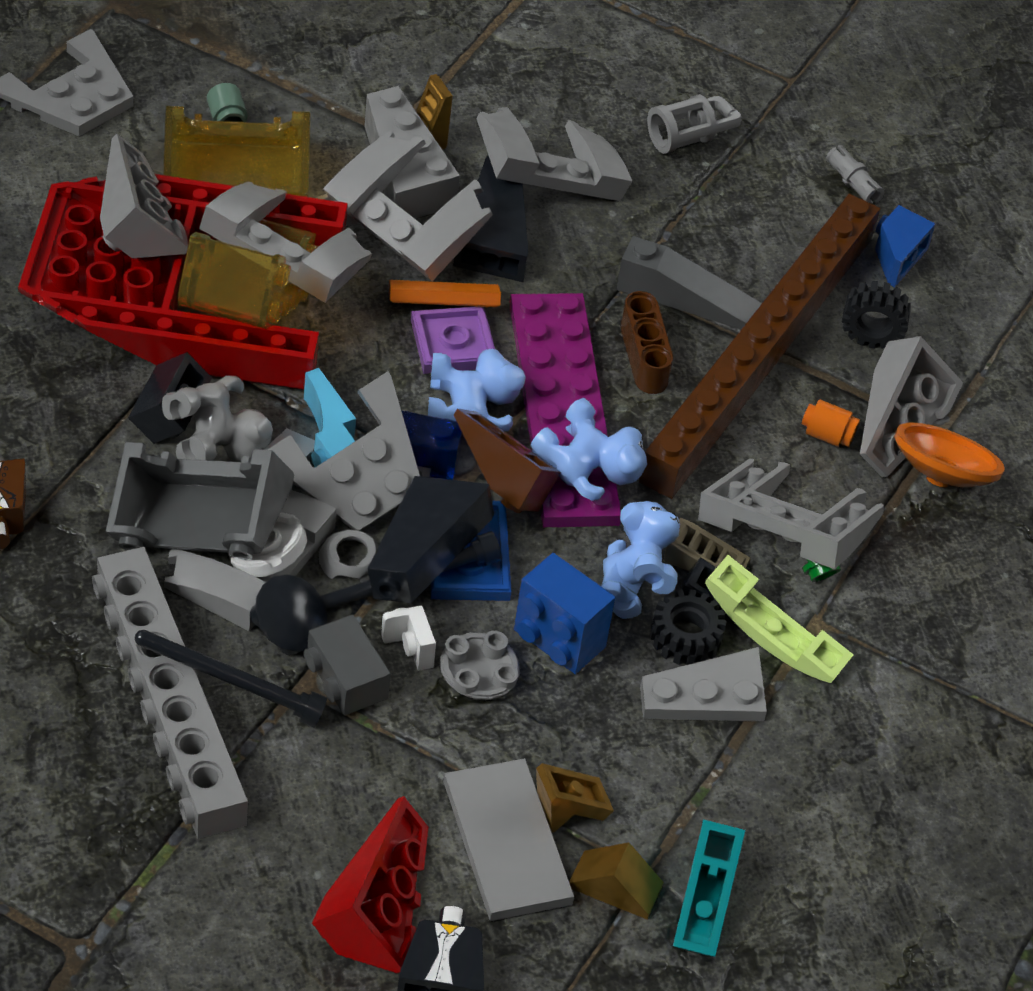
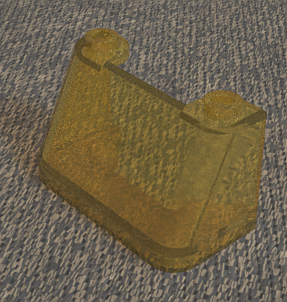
[163,106,310,197]

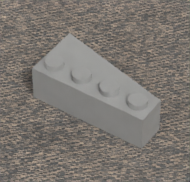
[364,86,460,219]

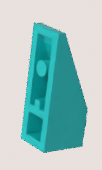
[673,819,745,957]

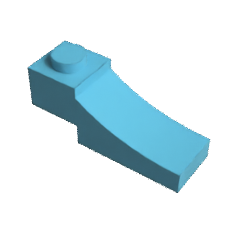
[304,368,356,467]

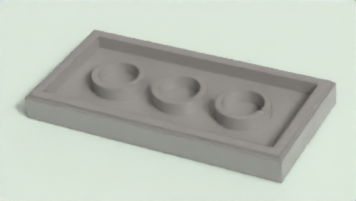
[443,758,574,921]

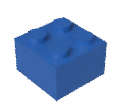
[514,553,616,675]

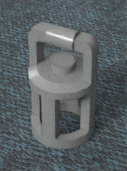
[647,94,741,154]

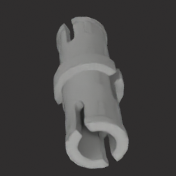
[826,145,884,204]

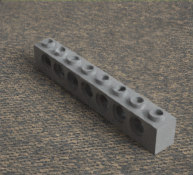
[92,547,248,839]

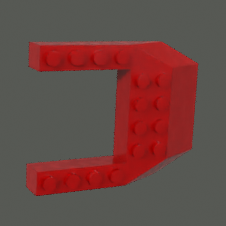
[18,174,348,389]

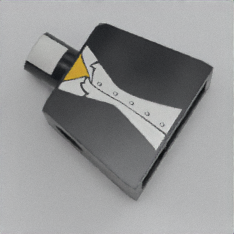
[397,906,484,991]

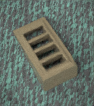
[663,518,750,571]

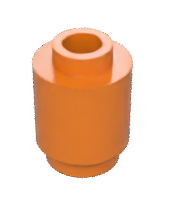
[801,399,860,447]

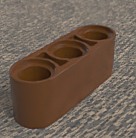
[621,291,673,394]

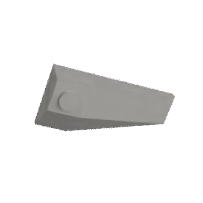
[860,336,963,477]

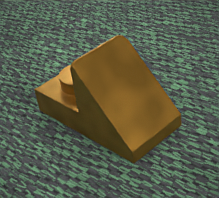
[536,763,614,832]

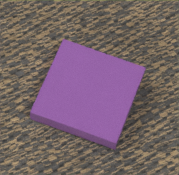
[411,306,495,374]

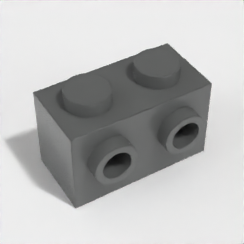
[304,614,391,716]

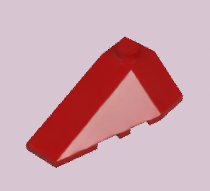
[312,796,429,973]

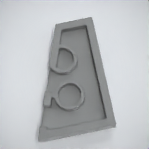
[640,647,767,721]

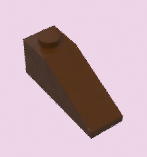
[454,409,561,513]

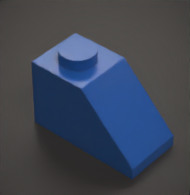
[875,205,935,288]

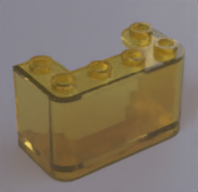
[178,219,318,329]

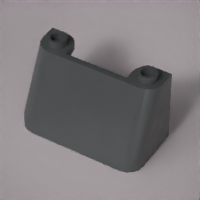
[106,442,294,559]

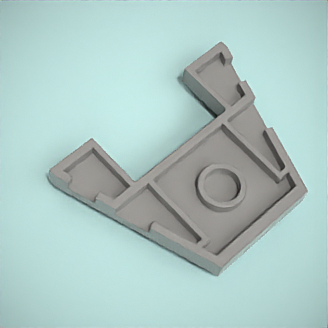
[0,29,133,136]
[267,371,420,531]

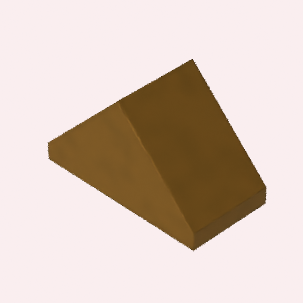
[569,842,664,920]

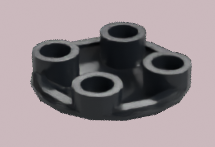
[250,574,328,656]

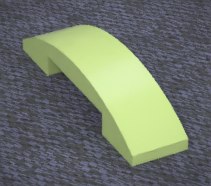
[705,555,853,683]

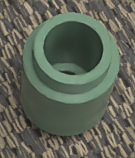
[206,83,248,135]

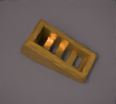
[416,74,453,149]

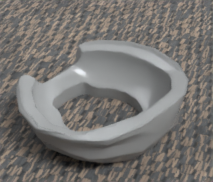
[319,530,379,582]

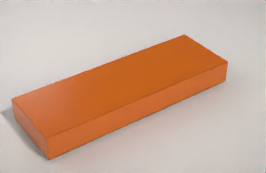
[389,280,501,307]

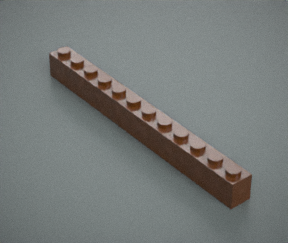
[639,194,880,499]

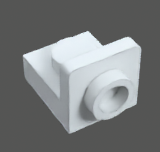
[381,605,436,671]

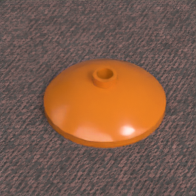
[894,422,1005,488]

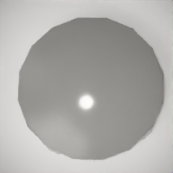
[440,631,520,700]

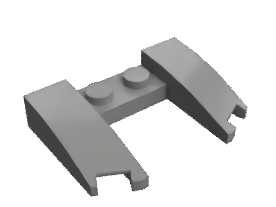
[476,107,632,201]
[323,131,493,282]
[199,181,372,303]
[698,459,884,569]
[164,490,337,631]

